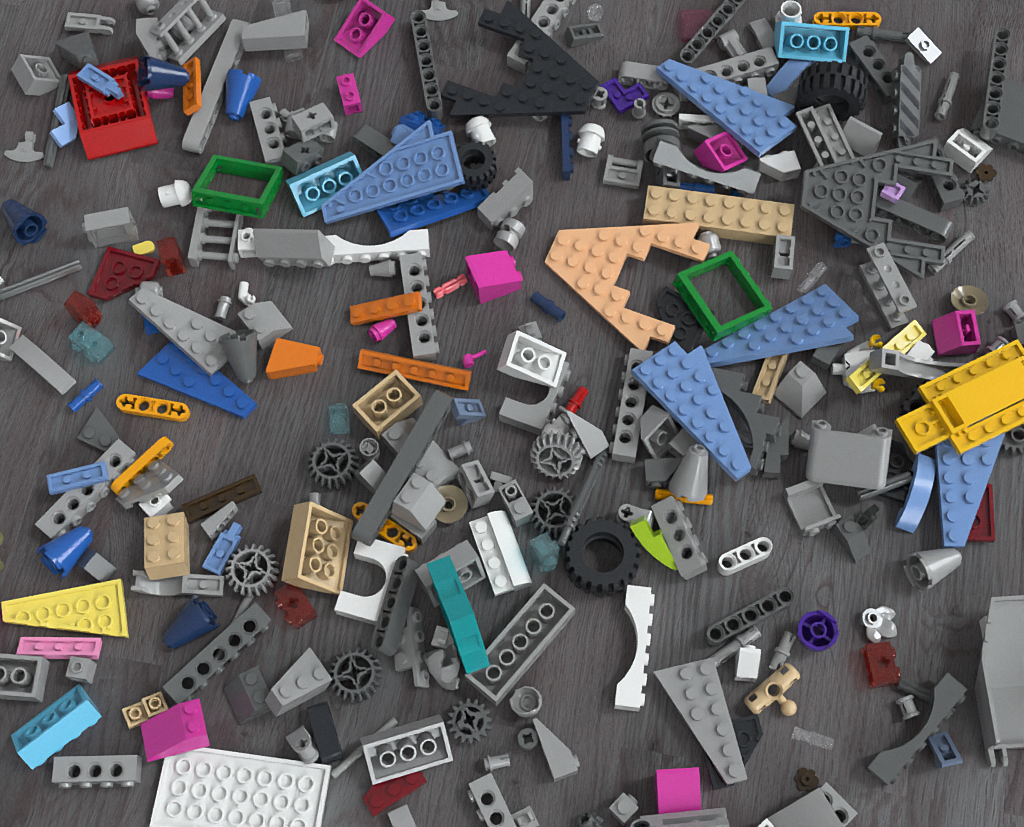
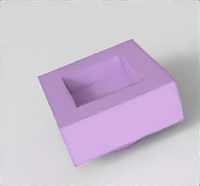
[880,183,906,204]

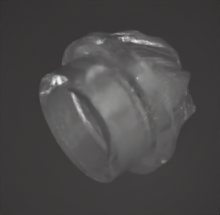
[586,3,604,21]

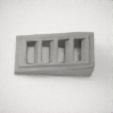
[201,501,238,541]

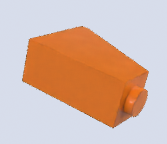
[265,338,324,380]

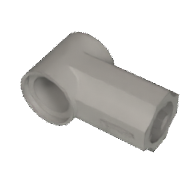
[717,29,747,58]

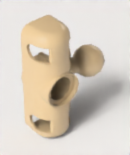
[744,663,800,716]

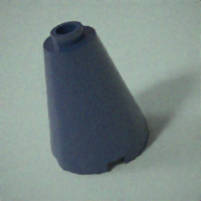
[138,55,190,91]
[1,199,47,245]
[162,595,220,649]

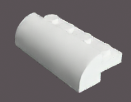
[469,511,533,597]

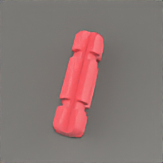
[433,274,468,299]

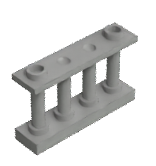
[150,0,226,66]
[188,198,244,270]
[858,242,917,331]

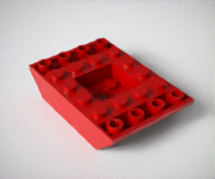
[68,55,158,161]

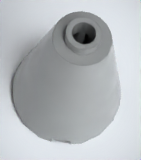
[669,444,708,502]
[903,548,962,592]

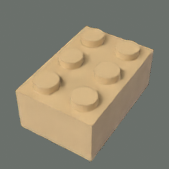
[352,370,423,440]
[144,512,190,580]

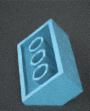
[774,21,850,63]
[285,151,362,217]
[11,684,102,770]

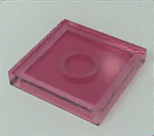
[680,9,717,42]

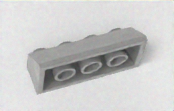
[253,229,335,268]
[381,418,459,489]
[360,714,453,785]

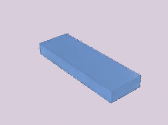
[46,461,109,495]

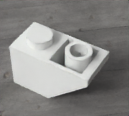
[757,150,801,182]
[734,645,761,682]

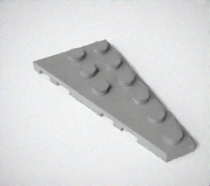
[129,288,236,377]
[653,657,747,785]

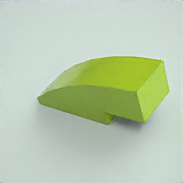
[630,515,678,571]

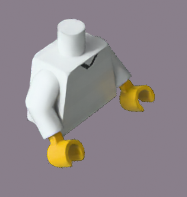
[831,334,886,394]

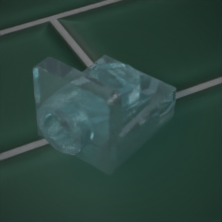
[328,403,350,434]

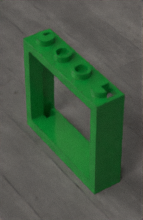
[191,155,283,219]
[673,250,772,342]

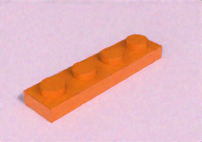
[182,56,202,116]
[350,291,422,326]

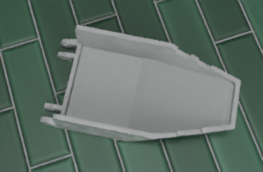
[974,595,1024,767]

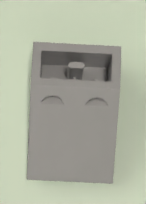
[136,17,168,61]

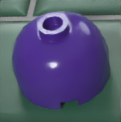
[797,610,839,652]

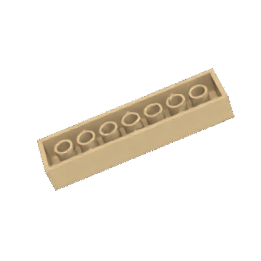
[643,185,795,245]

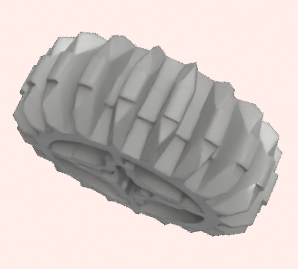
[530,430,583,480]
[225,544,279,597]

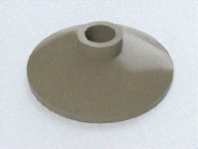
[950,285,989,315]
[436,485,468,523]

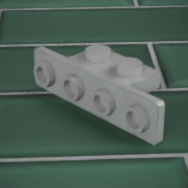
[394,606,429,688]

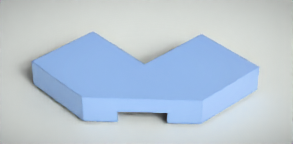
[50,102,78,148]

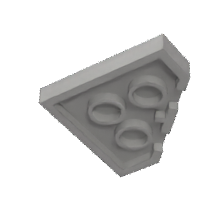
[115,459,184,509]

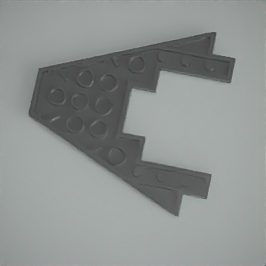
[800,139,954,280]

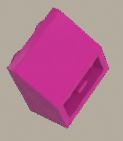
[931,310,981,356]

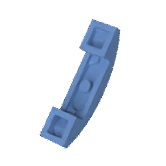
[766,59,816,98]
[894,453,936,533]

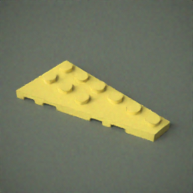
[1,579,129,638]

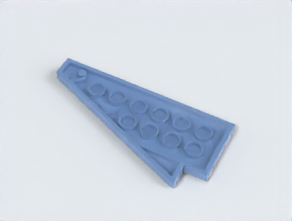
[656,59,797,158]

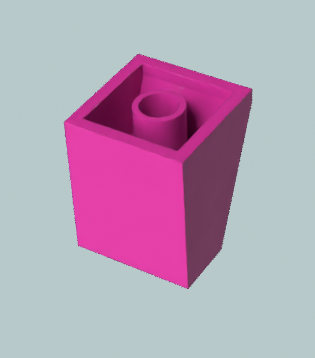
[465,250,523,304]
[653,767,701,814]

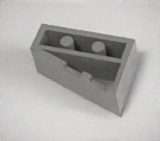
[477,167,533,231]
[265,647,332,717]

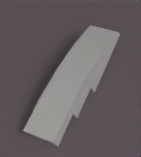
[9,335,76,395]

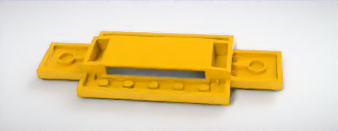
[894,339,1024,455]

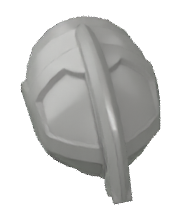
[424,643,460,690]

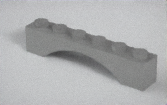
[869,348,967,381]

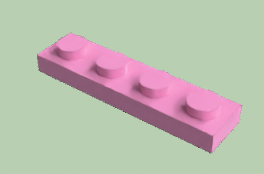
[16,637,102,659]

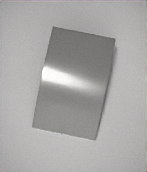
[767,787,843,827]

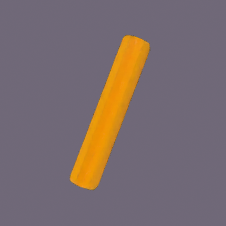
[655,489,713,505]

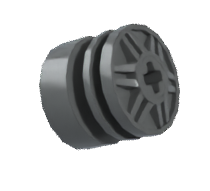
[641,118,682,164]

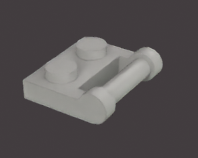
[603,154,644,189]

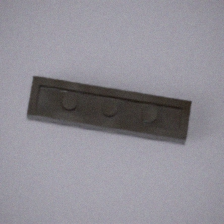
[182,473,263,524]

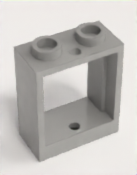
[82,207,139,248]

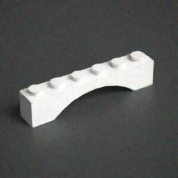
[325,229,430,265]
[614,585,655,712]

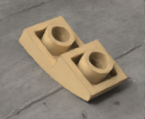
[122,691,168,730]

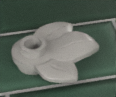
[861,606,897,644]

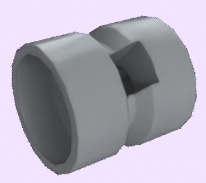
[493,218,525,252]

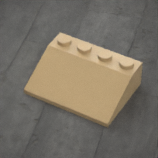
[281,501,353,596]

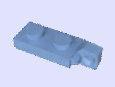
[76,63,124,100]
[202,522,243,576]

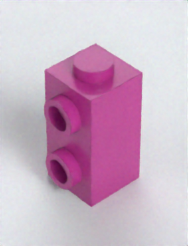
[336,73,363,116]

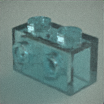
[68,321,115,365]
[529,532,560,572]

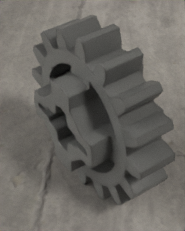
[447,698,492,745]

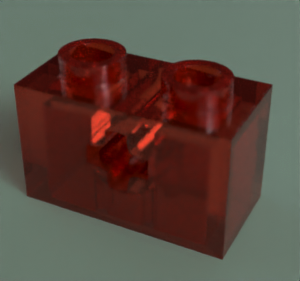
[157,237,187,277]
[63,290,103,331]
[274,584,318,629]
[862,641,901,689]

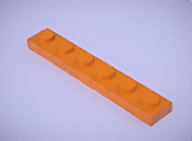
[357,349,472,391]

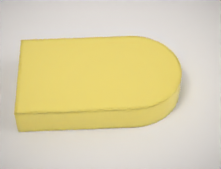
[132,241,155,255]

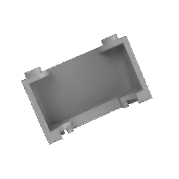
[806,420,893,490]

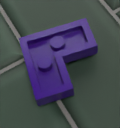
[600,77,649,115]

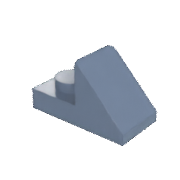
[451,398,486,426]
[927,731,963,768]

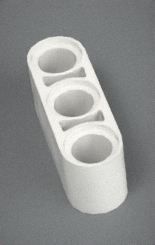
[717,537,773,576]

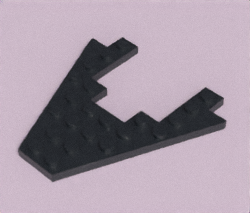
[441,0,599,119]

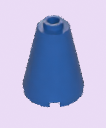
[225,69,261,121]
[36,526,93,579]

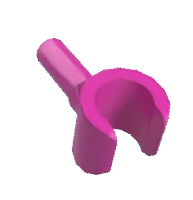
[463,349,487,368]

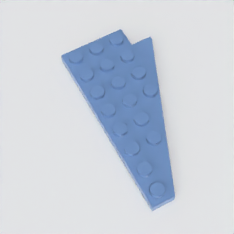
[321,120,465,224]
[704,284,859,368]
[631,341,751,482]
[934,414,1005,548]

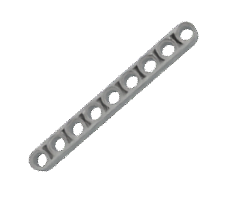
[182,19,251,154]

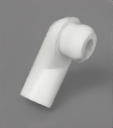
[238,281,256,306]

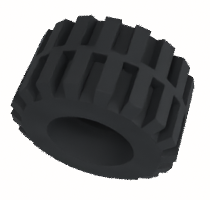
[457,140,497,191]

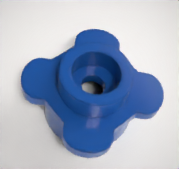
[833,232,851,248]

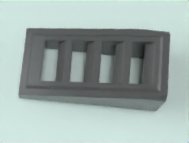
[565,22,605,48]

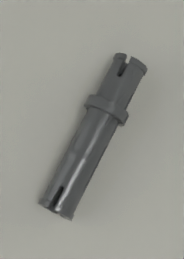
[855,25,910,43]

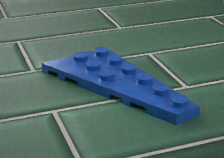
[374,187,489,237]
[137,341,258,419]

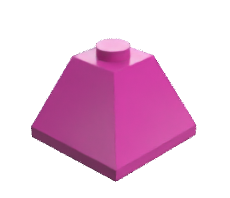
[693,131,748,173]

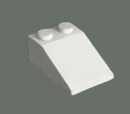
[497,330,566,388]

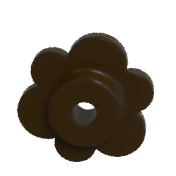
[975,163,997,182]
[794,767,819,791]

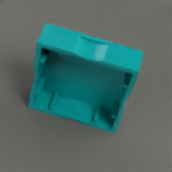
[426,555,490,674]

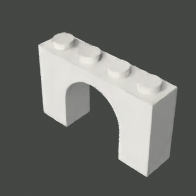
[334,539,408,625]

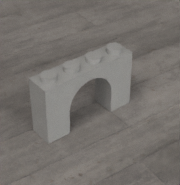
[499,361,571,436]

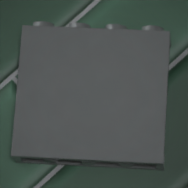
[970,79,1024,154]

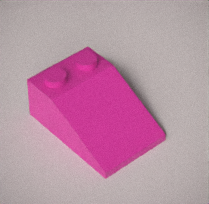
[334,0,395,58]
[140,698,210,762]

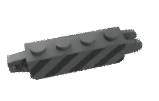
[890,51,921,148]

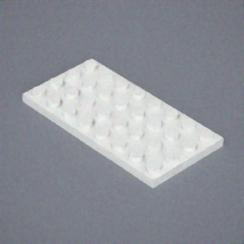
[149,748,332,827]

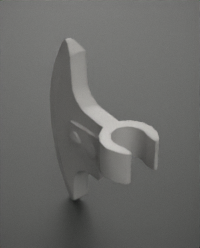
[421,0,458,21]
[4,131,45,162]

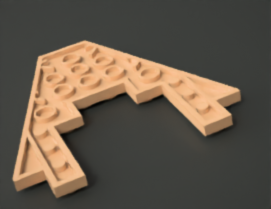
[545,223,710,350]

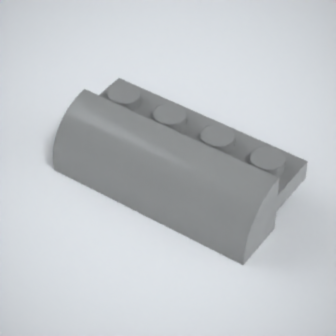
[796,103,855,167]

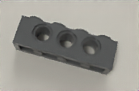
[847,35,894,106]
[916,137,965,212]

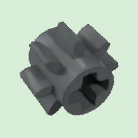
[577,810,603,827]

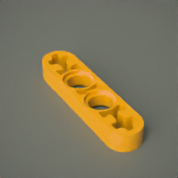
[812,12,882,30]
[116,394,190,422]
[110,436,174,495]
[352,502,417,553]

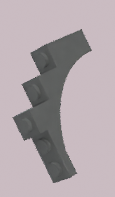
[711,367,783,476]

